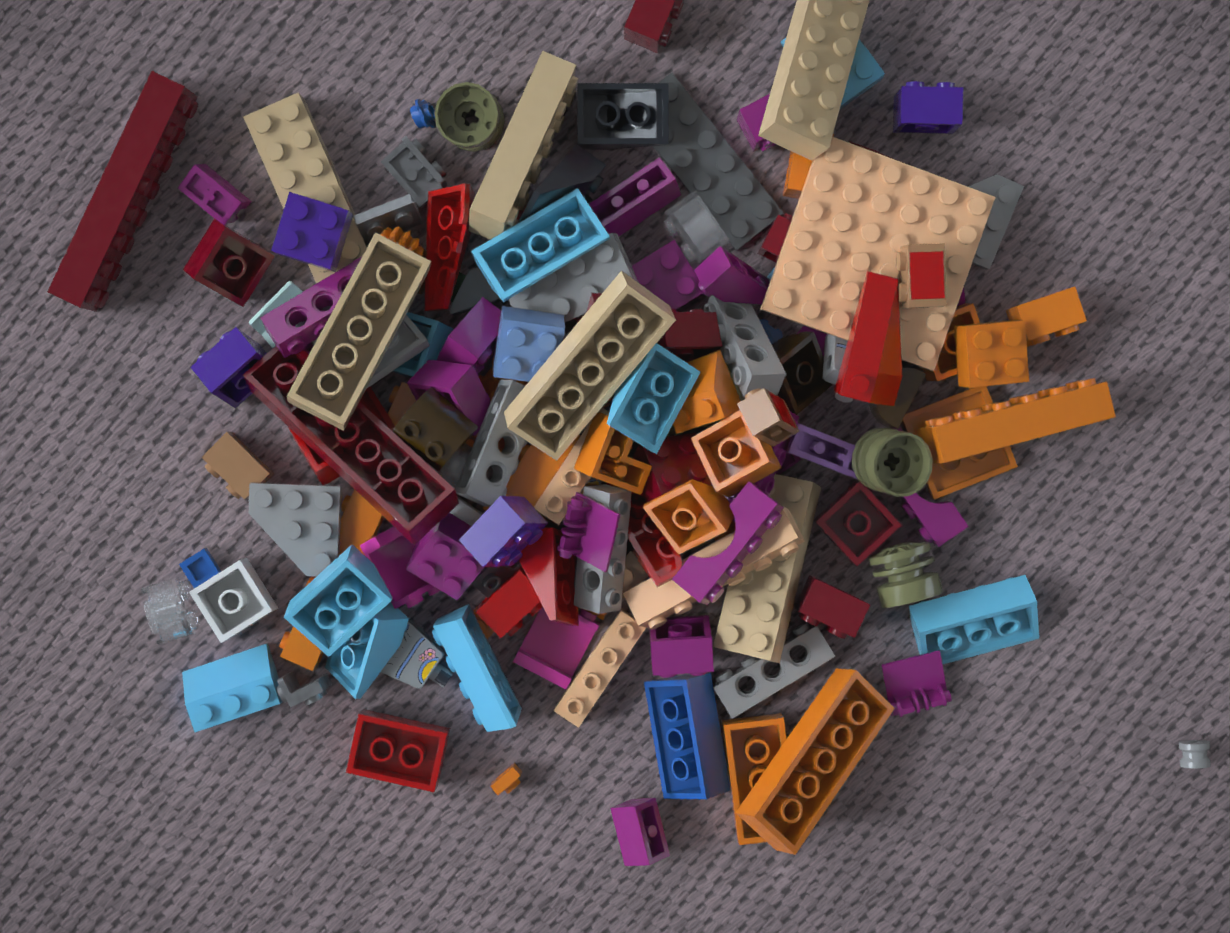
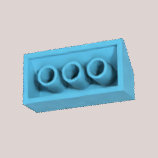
[472,188,610,302]
[909,575,1039,664]
[432,604,522,732]

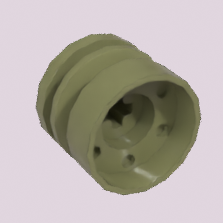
[435,82,505,152]
[852,428,933,497]
[868,541,943,608]

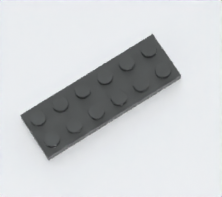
[653,72,783,251]

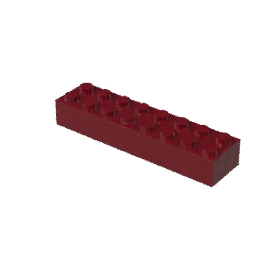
[47,71,198,312]
[243,346,459,545]

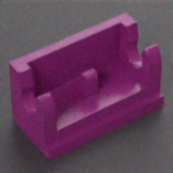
[178,164,252,225]

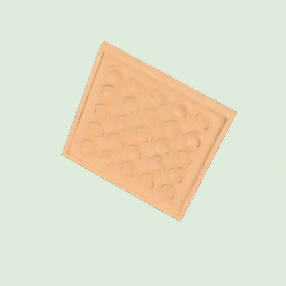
[760,137,995,371]

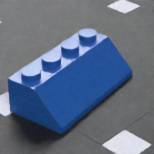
[644,672,731,799]

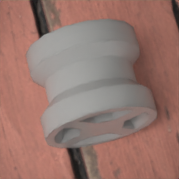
[1179,740,1211,769]

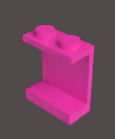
[360,527,441,609]
[513,607,600,689]

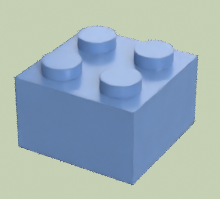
[493,306,565,382]

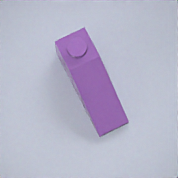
[786,423,858,480]

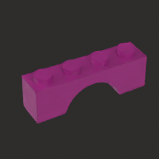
[895,427,969,547]
[672,481,784,605]

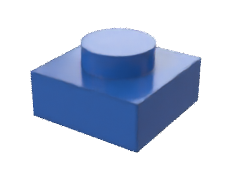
[179,548,221,588]

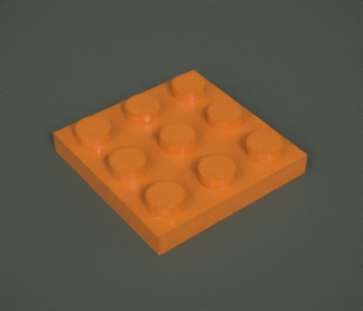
[902,386,1018,500]

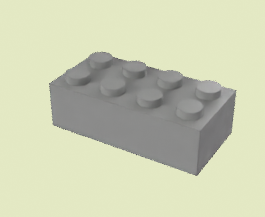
[508,233,639,324]

